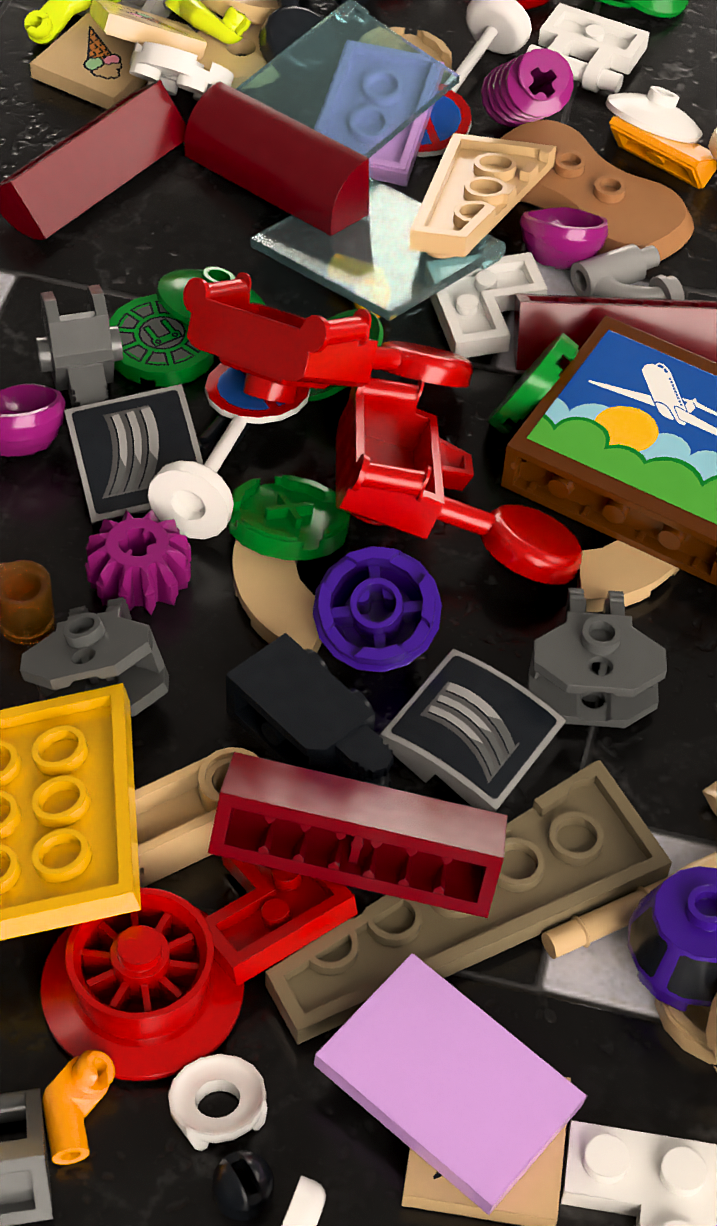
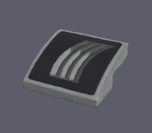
[64,384,204,525]
[379,649,566,812]

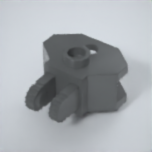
[35,284,123,408]
[527,588,667,728]
[20,597,169,717]

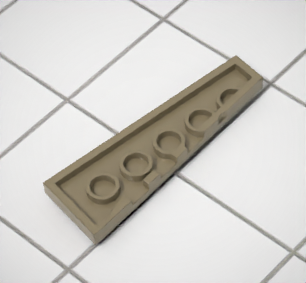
[265,760,672,1045]

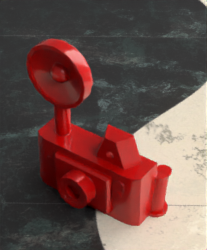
[183,272,473,404]
[336,377,583,585]

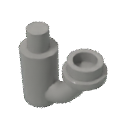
[570,244,685,300]

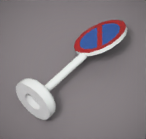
[417,0,532,157]
[148,363,310,539]

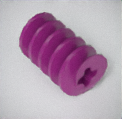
[481,48,573,127]

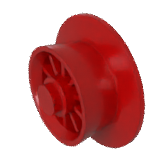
[41,887,244,1081]

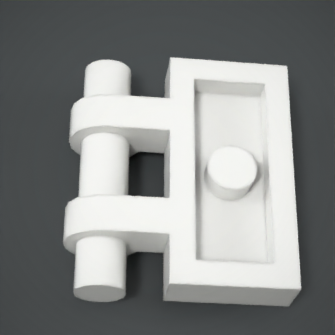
[526,3,650,94]

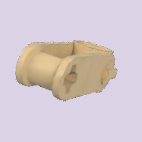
[135,747,258,887]

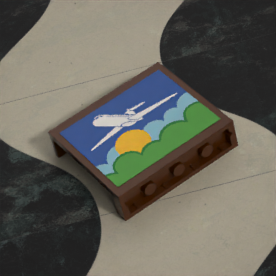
[501,316,717,586]

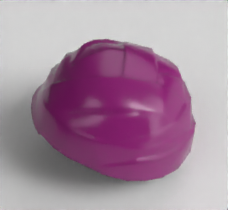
[519,207,608,270]
[0,384,65,457]

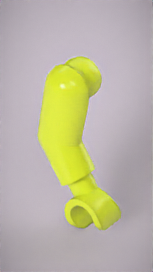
[24,0,121,45]
[165,0,251,44]

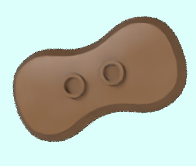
[501,120,694,261]

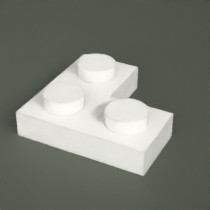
[424,252,548,358]
[560,1120,717,1226]

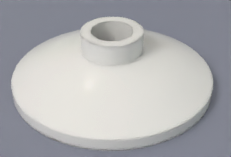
[605,86,703,144]

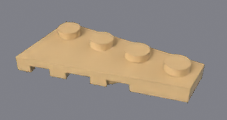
[409,133,556,259]

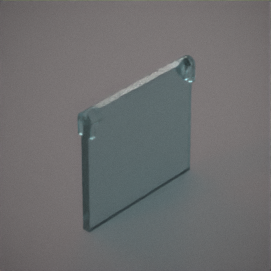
[236,0,460,158]
[250,177,506,321]

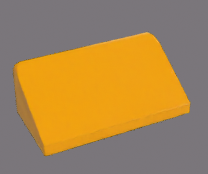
[609,116,717,189]

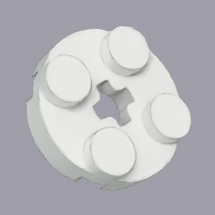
[129,42,234,101]

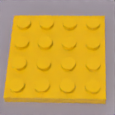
[0,683,141,941]

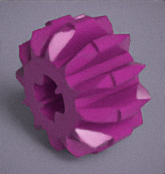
[85,509,191,615]

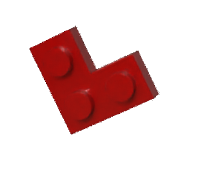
[205,857,358,986]

